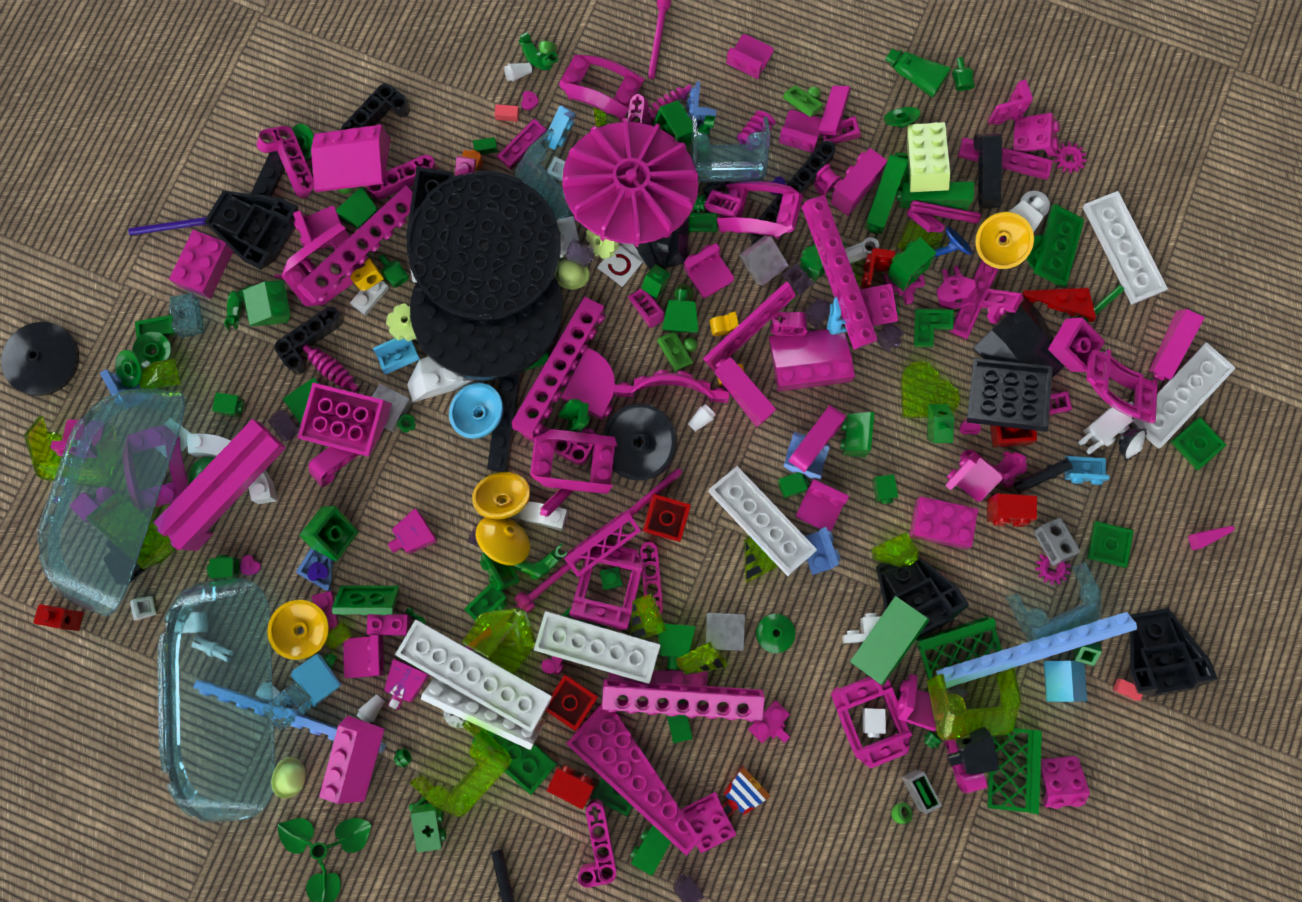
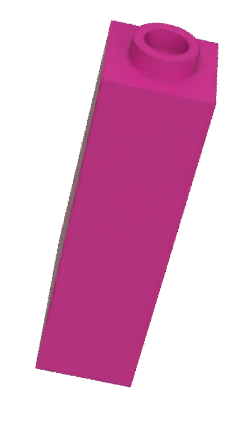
[1149,309,1205,381]
[714,357,776,427]

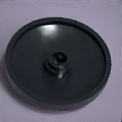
[1,322,79,396]
[603,403,678,481]

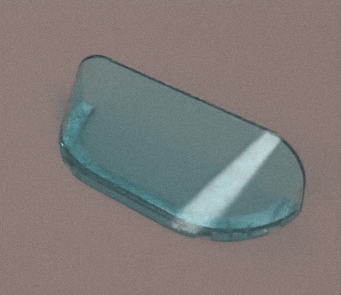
[37,388,185,616]
[158,578,275,822]

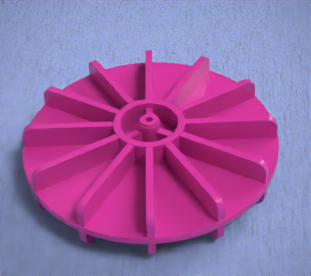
[562,118,698,247]

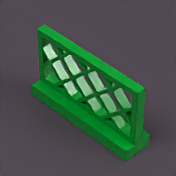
[915,616,1002,686]
[987,726,1042,814]

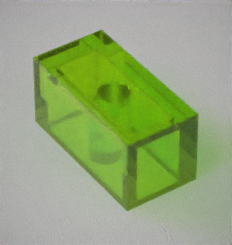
[593,106,607,127]
[325,622,352,650]

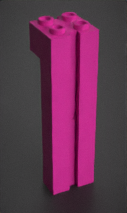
[153,419,286,551]

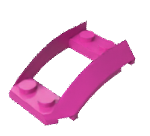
[559,55,645,122]
[717,181,803,239]
[281,223,368,307]
[1086,349,1158,423]
[123,425,188,512]
[530,429,618,494]
[569,542,643,632]
[831,677,912,768]

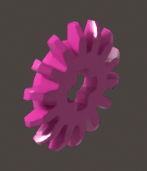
[1054,142,1087,174]
[1035,553,1071,585]

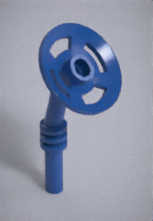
[935,226,973,257]

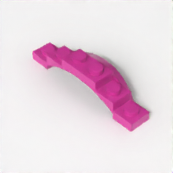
[614,370,729,403]

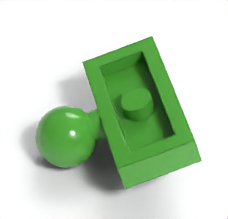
[783,85,823,117]
[657,331,698,373]

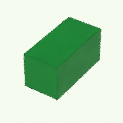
[473,137,498,155]

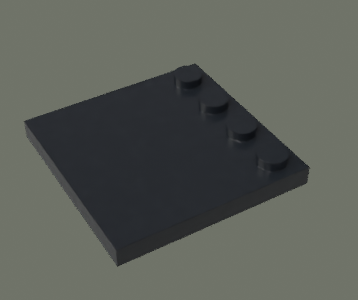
[966,358,1053,432]

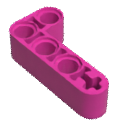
[256,126,314,199]
[367,155,438,200]
[788,405,846,473]
[521,426,595,466]
[308,435,381,487]
[938,709,987,794]
[578,799,616,888]

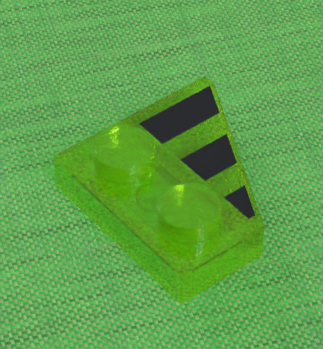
[744,537,778,583]
[630,593,666,640]
[676,641,728,675]

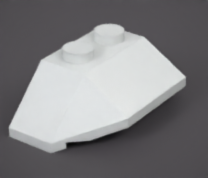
[407,357,485,403]

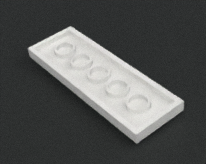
[1082,191,1168,305]
[1130,342,1235,449]
[708,466,817,576]
[534,611,660,684]
[421,677,546,750]

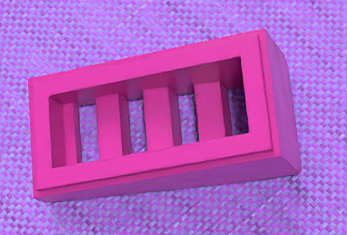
[822,116,862,144]
[704,190,744,217]
[628,289,665,328]
[1049,391,1072,415]
[1188,526,1235,550]

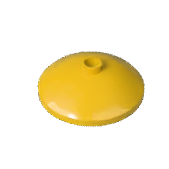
[975,212,1034,269]
[472,472,530,519]
[475,517,530,565]
[267,600,329,660]

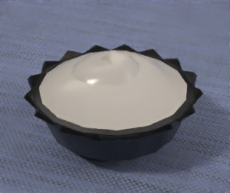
[1118,428,1147,461]

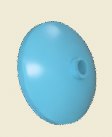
[449,383,503,439]

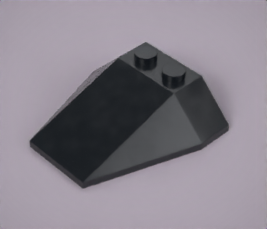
[204,190,298,270]
[973,299,1065,378]
[876,549,969,639]
[1129,608,1218,697]

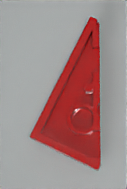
[1022,288,1096,322]

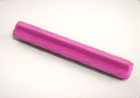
[910,200,981,224]

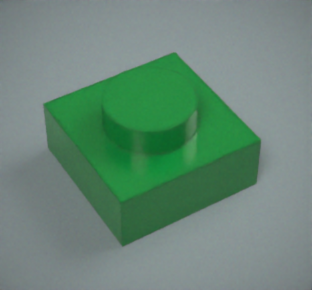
[599,567,623,591]

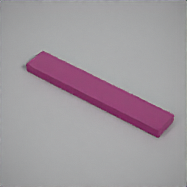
[949,236,1006,340]
[703,282,796,372]

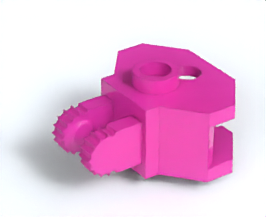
[936,265,977,310]

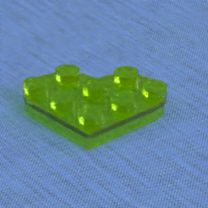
[901,361,960,418]

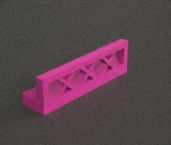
[563,511,641,577]

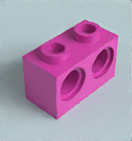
[367,614,412,636]

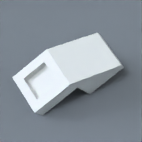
[842,613,881,644]

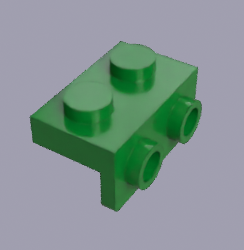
[558,399,590,432]
[480,552,520,592]
[464,584,509,626]

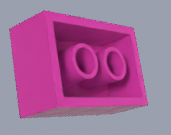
[831,148,887,216]
[169,230,233,299]
[909,497,978,549]

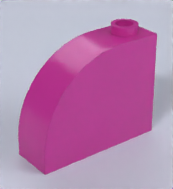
[561,348,615,421]

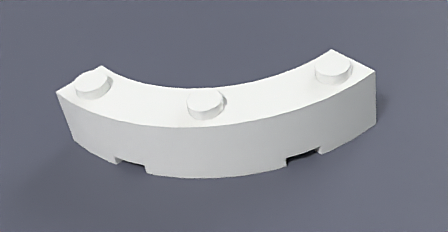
[187,433,278,504]

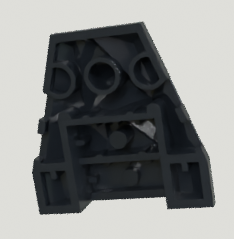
[633,217,689,270]

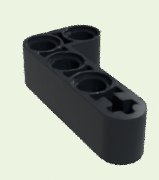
[340,83,411,130]
[974,133,1002,209]
[274,307,344,374]

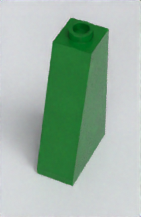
[864,154,908,234]
[896,182,975,210]

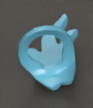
[827,297,847,335]

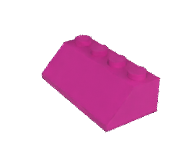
[319,716,385,804]

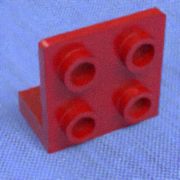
[860,248,896,289]

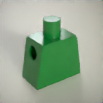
[335,187,379,233]
[662,289,698,333]
[927,404,954,443]
[657,623,695,669]

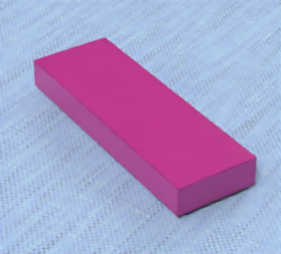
[818,86,851,135]
[497,119,548,170]

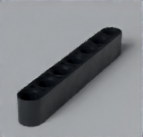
[750,141,836,243]

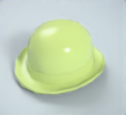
[555,257,590,290]
[271,757,306,798]

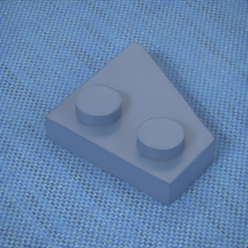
[296,548,334,591]

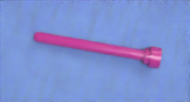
[648,0,672,79]

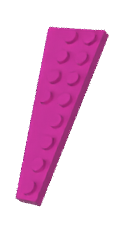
[566,704,700,856]

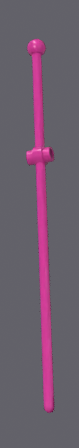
[466,468,682,651]

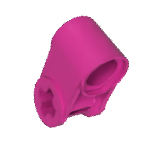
[814,164,841,195]
[770,312,807,337]

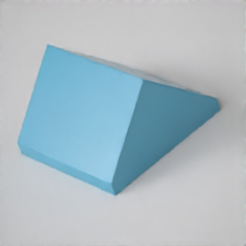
[291,653,342,707]
[1044,661,1087,702]

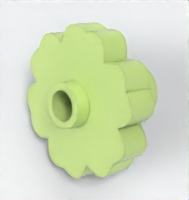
[586,229,619,259]
[386,303,416,341]

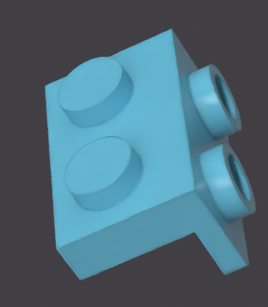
[546,105,576,150]
[373,338,420,375]
[1064,456,1109,485]

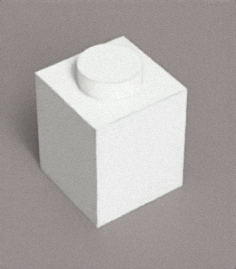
[862,708,886,738]

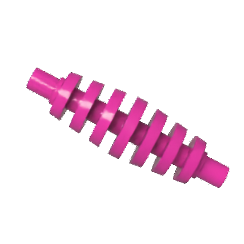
[636,84,691,126]
[303,344,359,393]

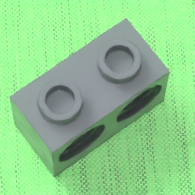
[1033,518,1080,566]

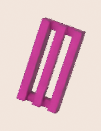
[907,208,944,232]

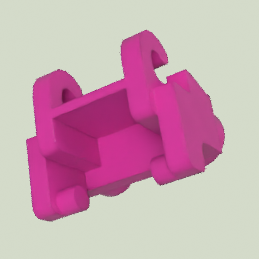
[992,451,1027,488]

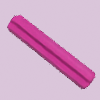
[540,489,574,517]

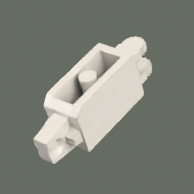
[1078,401,1134,454]

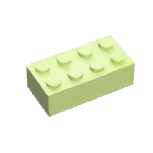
[907,123,950,192]

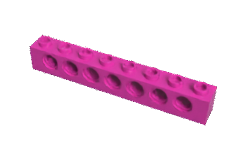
[297,186,413,304]
[802,195,878,350]
[512,297,606,439]
[602,679,765,722]

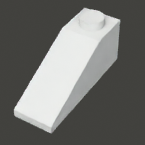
[509,501,568,531]

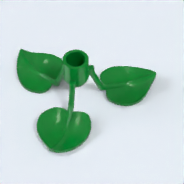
[278,818,371,902]

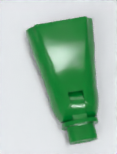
[885,48,951,98]

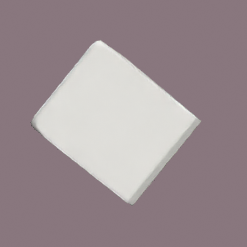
[130,596,156,621]

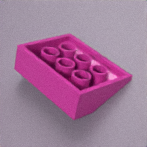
[311,125,391,192]
[769,329,855,392]
[297,383,392,457]

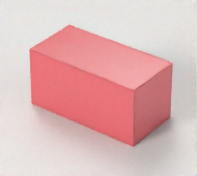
[494,104,519,122]
[1113,679,1143,701]

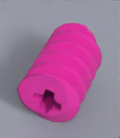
[737,111,776,152]

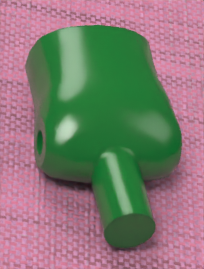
[952,57,975,91]
[379,254,409,288]

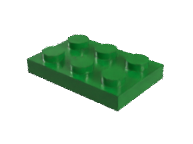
[332,585,400,615]

